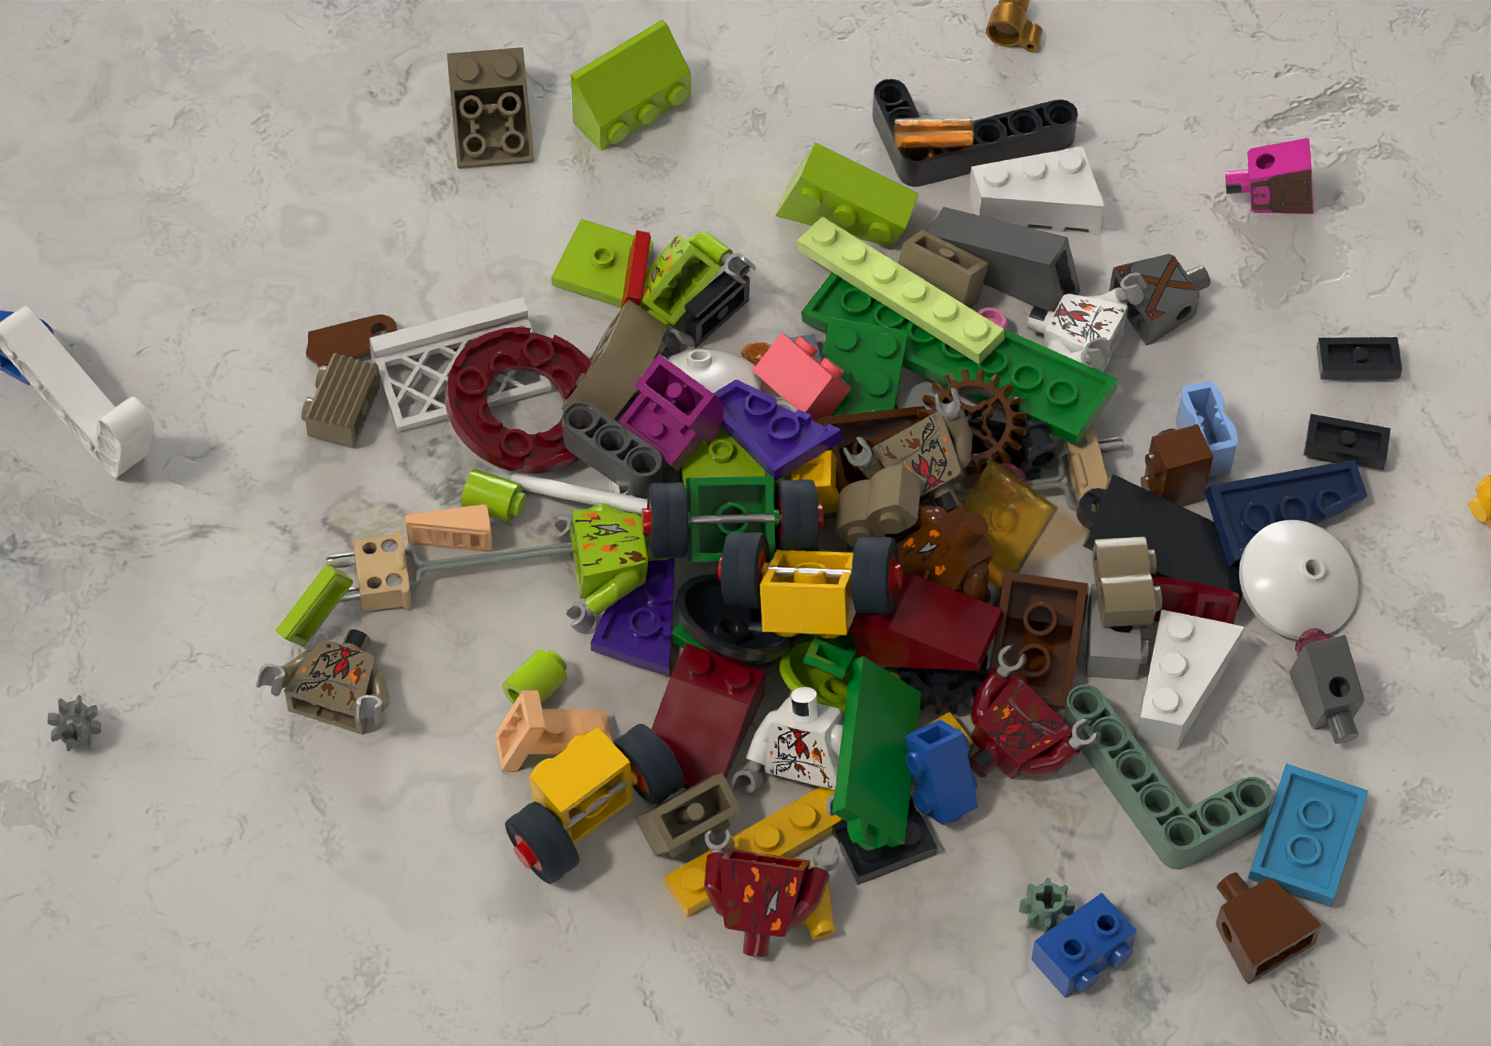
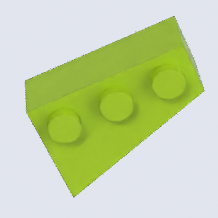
[775,142,919,248]

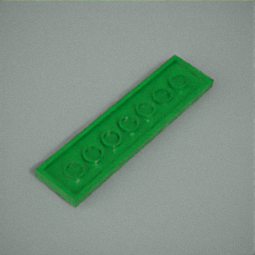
[801,272,1118,445]

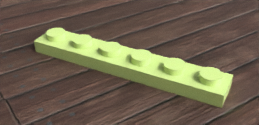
[797,217,1005,364]

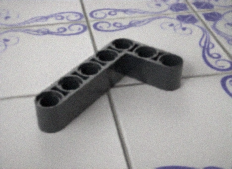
[872,79,1078,187]

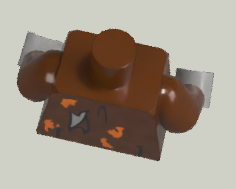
[897,499,1001,606]

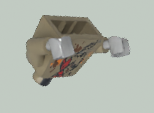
[844,388,973,513]
[256,629,390,735]

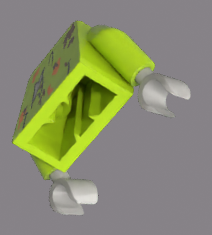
[640,232,756,355]
[554,503,669,633]

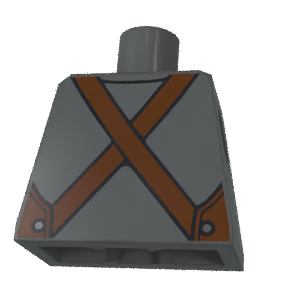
[1109,254,1211,346]

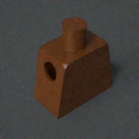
[1216,872,1321,984]

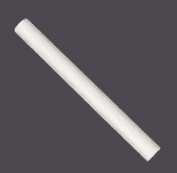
[511,473,647,515]

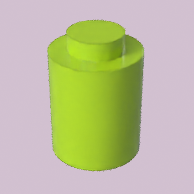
[461,469,527,523]
[502,649,567,704]

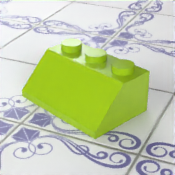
[571,19,691,151]

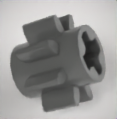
[47,695,101,751]

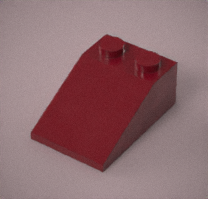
[849,574,1004,671]
[651,643,765,789]

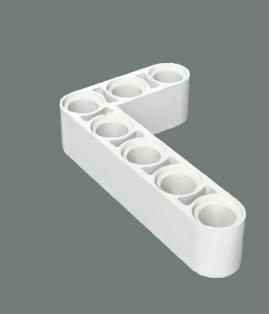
[0,306,154,479]

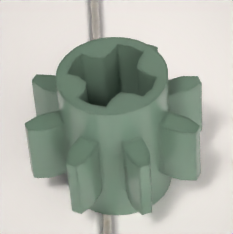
[1019,878,1075,934]

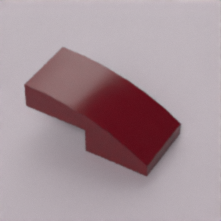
[1152,576,1239,624]

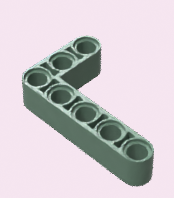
[1063,685,1273,870]

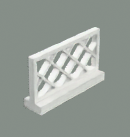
[370,297,551,433]

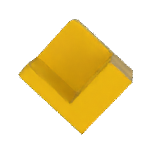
[791,450,839,514]

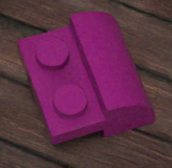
[618,354,723,471]

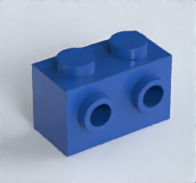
[1031,893,1137,998]

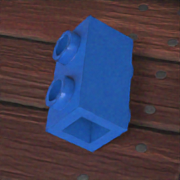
[904,719,978,825]

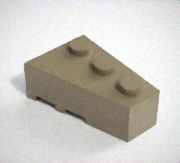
[561,299,668,420]

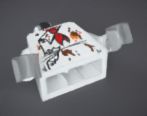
[1027,272,1147,372]
[731,687,844,816]

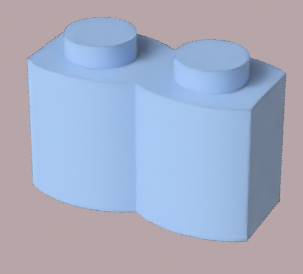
[1176,380,1238,477]

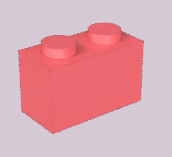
[752,332,852,422]

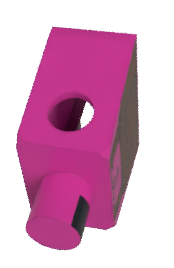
[1225,138,1314,214]

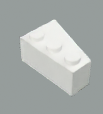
[968,146,1105,235]
[1135,610,1245,750]

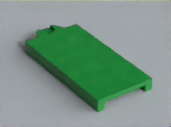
[832,656,922,851]

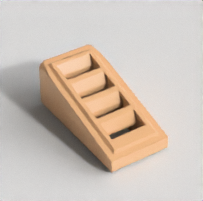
[405,504,493,551]

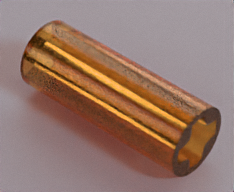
[894,117,973,148]

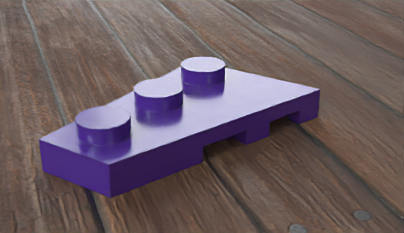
[714,379,843,481]
[590,558,675,676]

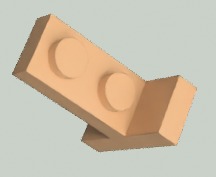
[494,690,613,771]

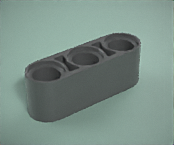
[562,402,663,499]

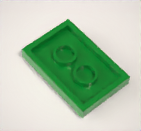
[821,317,909,416]

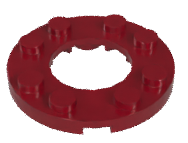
[445,327,591,474]

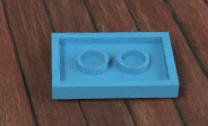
[1248,763,1369,907]

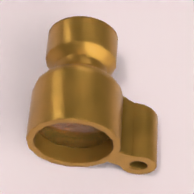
[986,0,1043,52]

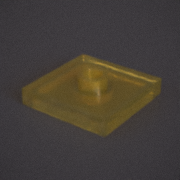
[964,461,1058,573]

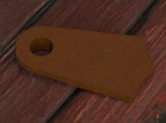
[306,314,398,369]

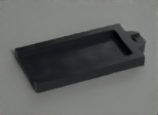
[1076,474,1243,610]

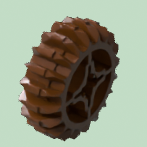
[917,369,1027,479]

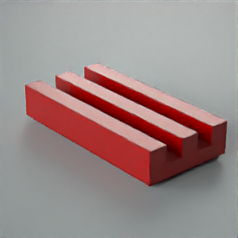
[621,230,651,309]

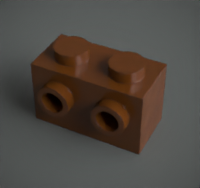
[1141,424,1213,507]

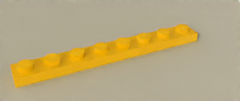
[664,712,974,917]

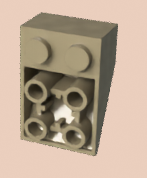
[447,47,534,168]

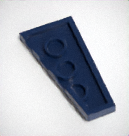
[1204,459,1368,567]

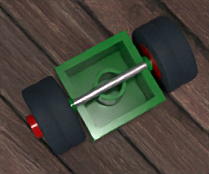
[641,476,823,562]

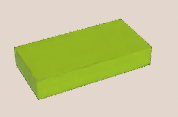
[275,564,354,647]

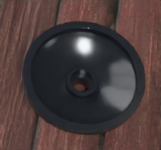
[674,574,797,662]

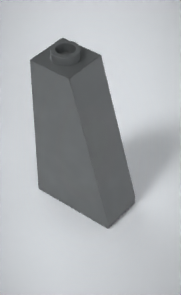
[926,207,1080,312]

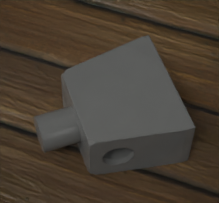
[1289,635,1364,744]

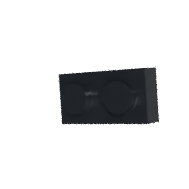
[1316,337,1402,379]
[1303,414,1391,470]

